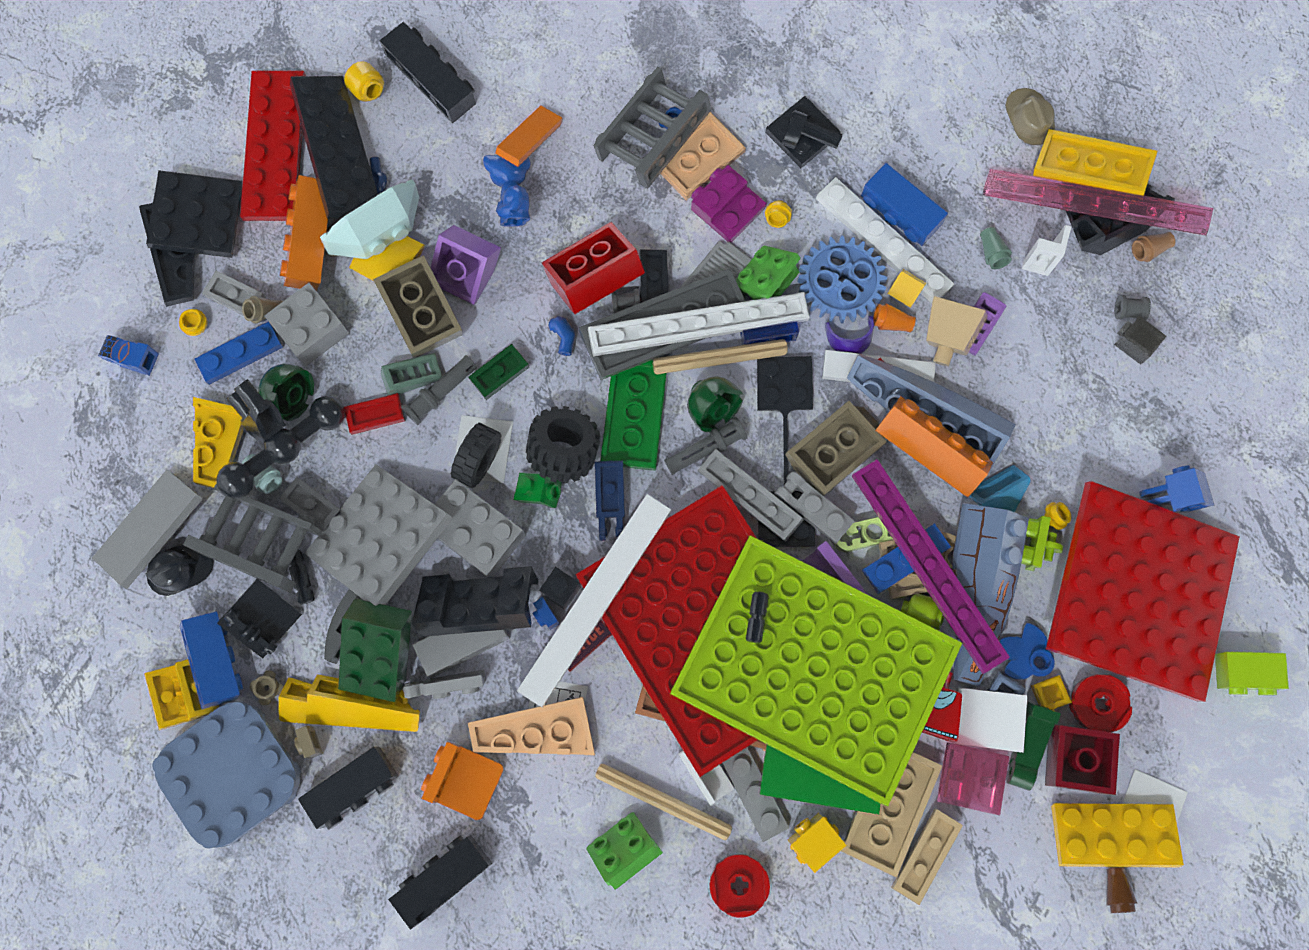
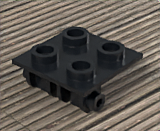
[217,578,302,659]

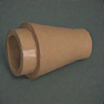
[1132,232,1176,262]

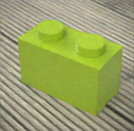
[1215,652,1289,696]

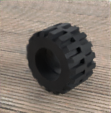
[526,406,600,483]

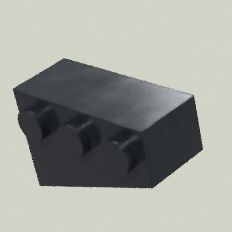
[388,835,493,930]

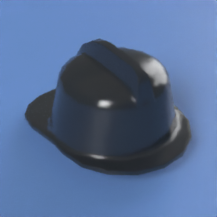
[145,543,214,596]

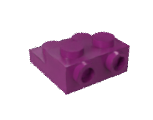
[691,165,767,243]

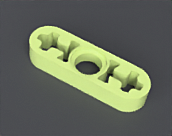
[834,517,893,552]

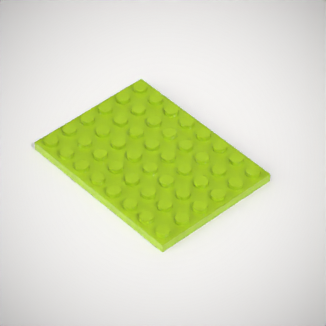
[670,536,962,806]

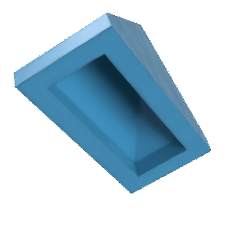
[969,465,1031,513]

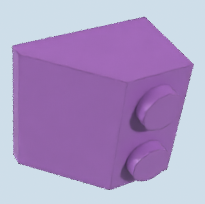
[430,225,501,305]

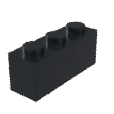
[298,746,398,830]

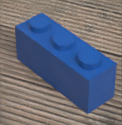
[861,163,948,246]
[179,611,243,709]

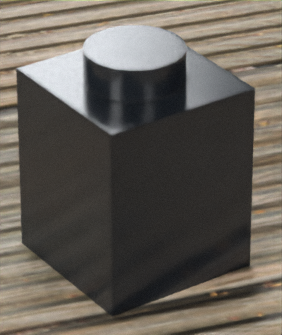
[539,566,581,610]

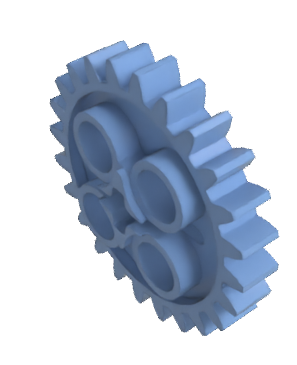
[797,236,887,324]

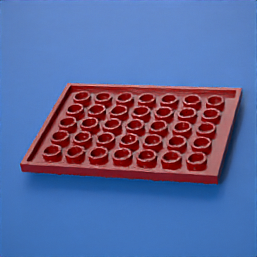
[575,485,758,777]

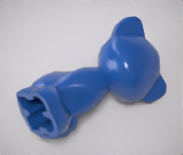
[483,155,531,227]

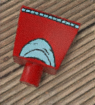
[922,672,962,742]

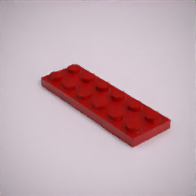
[240,71,306,221]

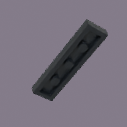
[639,249,670,357]

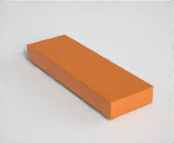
[495,105,563,167]

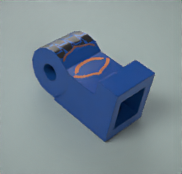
[98,335,159,376]

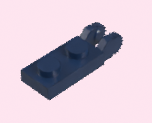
[595,461,625,541]

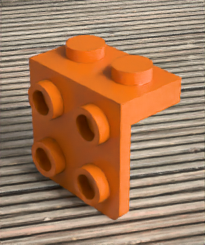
[421,742,504,820]

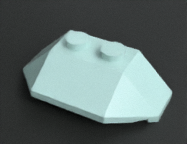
[320,180,419,259]

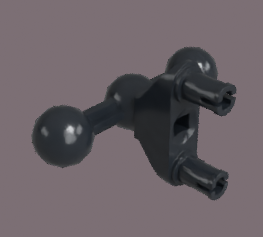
[216,379,345,499]

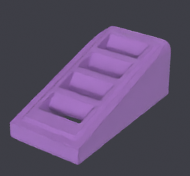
[969,292,1007,356]

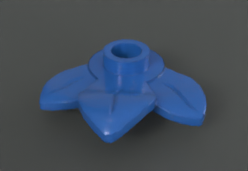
[999,623,1055,680]

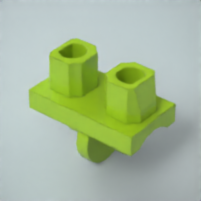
[1021,516,1064,571]

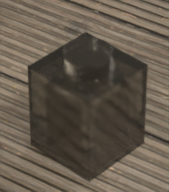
[1114,316,1167,365]

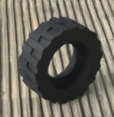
[450,422,502,488]

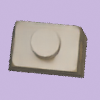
[926,296,988,367]

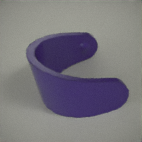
[825,315,874,354]

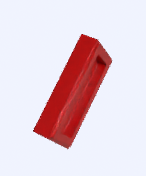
[344,393,405,435]

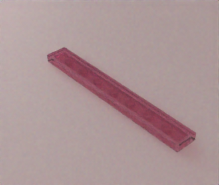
[983,169,1214,236]

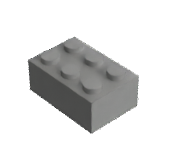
[435,479,526,578]

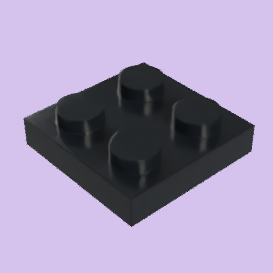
[765,96,841,169]

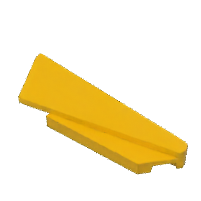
[278,674,420,732]

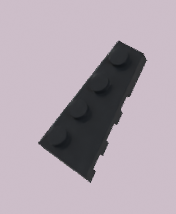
[139,203,195,307]

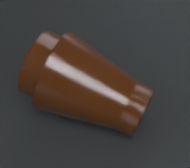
[1106,867,1138,913]

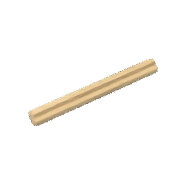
[653,339,788,374]
[595,764,732,840]

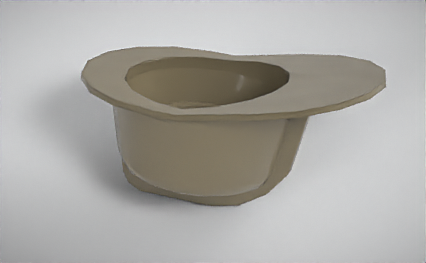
[1005,88,1055,145]

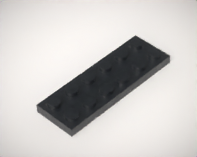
[289,76,378,219]

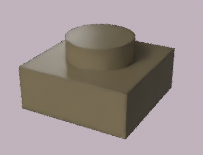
[294,726,323,758]

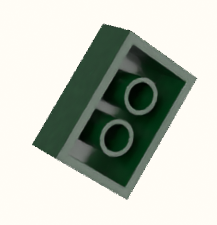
[338,598,412,702]

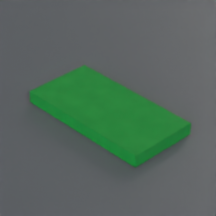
[600,360,667,471]
[759,744,880,815]

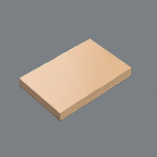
[660,112,746,201]

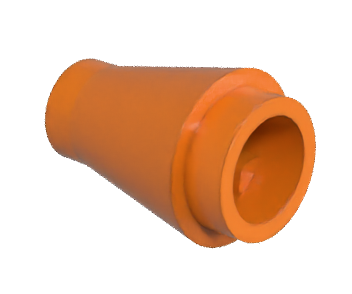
[873,303,916,333]

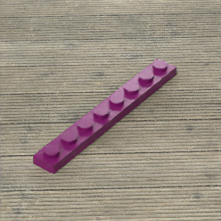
[852,459,1010,674]

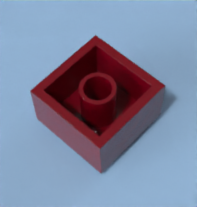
[1045,725,1120,795]

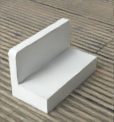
[1022,225,1071,276]
[678,751,734,806]

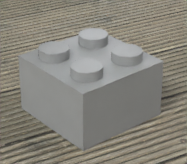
[264,283,349,367]

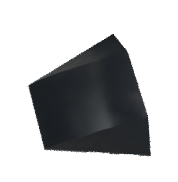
[1056,181,1175,255]

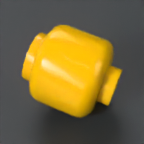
[344,61,384,102]

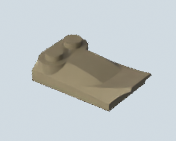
[786,401,887,496]

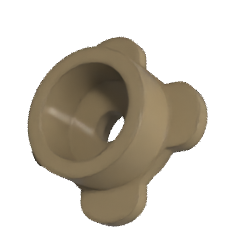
[249,670,284,706]

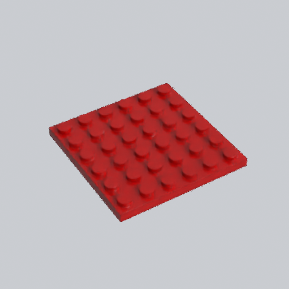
[1046,481,1240,702]

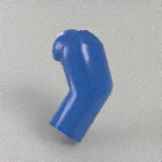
[548,316,575,356]

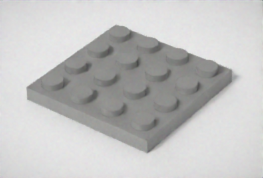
[305,464,453,606]

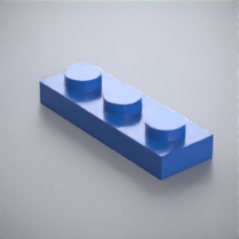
[194,321,283,385]
[862,523,951,594]

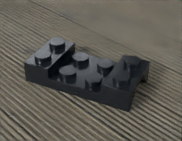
[412,566,539,637]

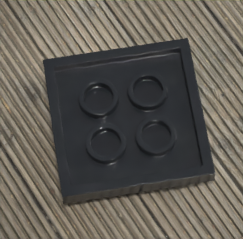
[146,170,243,258]

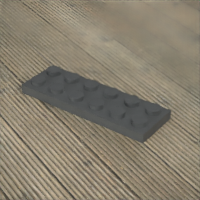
[579,268,745,380]

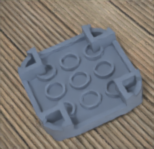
[152,702,302,849]

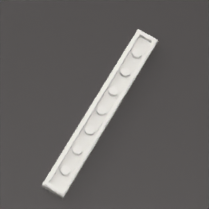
[588,292,810,356]
[517,494,671,708]

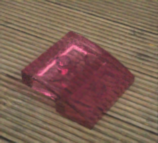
[937,743,1009,816]

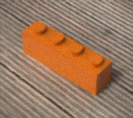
[280,175,328,292]
[875,396,993,498]

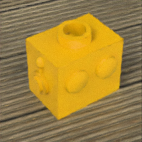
[787,813,847,873]

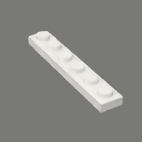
[816,177,954,304]

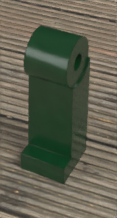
[1006,702,1061,791]

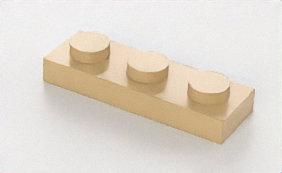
[891,809,963,905]

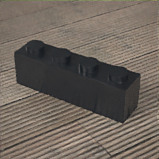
[379,21,476,124]

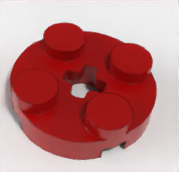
[1069,674,1132,732]
[709,854,770,918]

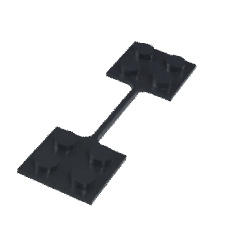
[757,356,815,547]

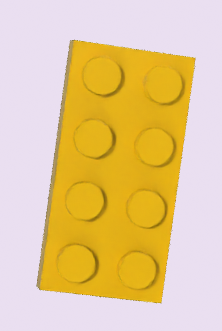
[1033,129,1158,199]
[1051,803,1184,868]

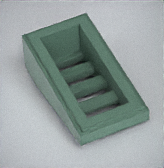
[381,353,443,395]

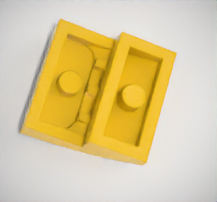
[349,236,425,281]
[144,659,219,731]

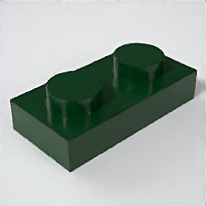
[468,344,530,400]

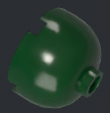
[258,364,314,421]
[687,376,743,433]

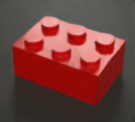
[541,222,645,314]

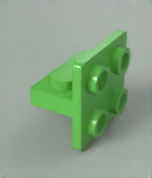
[736,245,801,300]
[586,812,663,890]

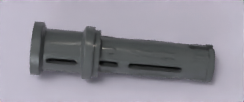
[401,355,477,425]
[664,417,748,475]

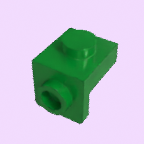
[513,473,562,508]

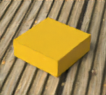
[887,269,926,308]
[1030,675,1072,709]

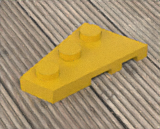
[193,397,244,488]

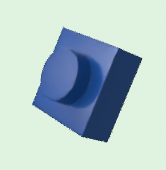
[532,597,560,630]

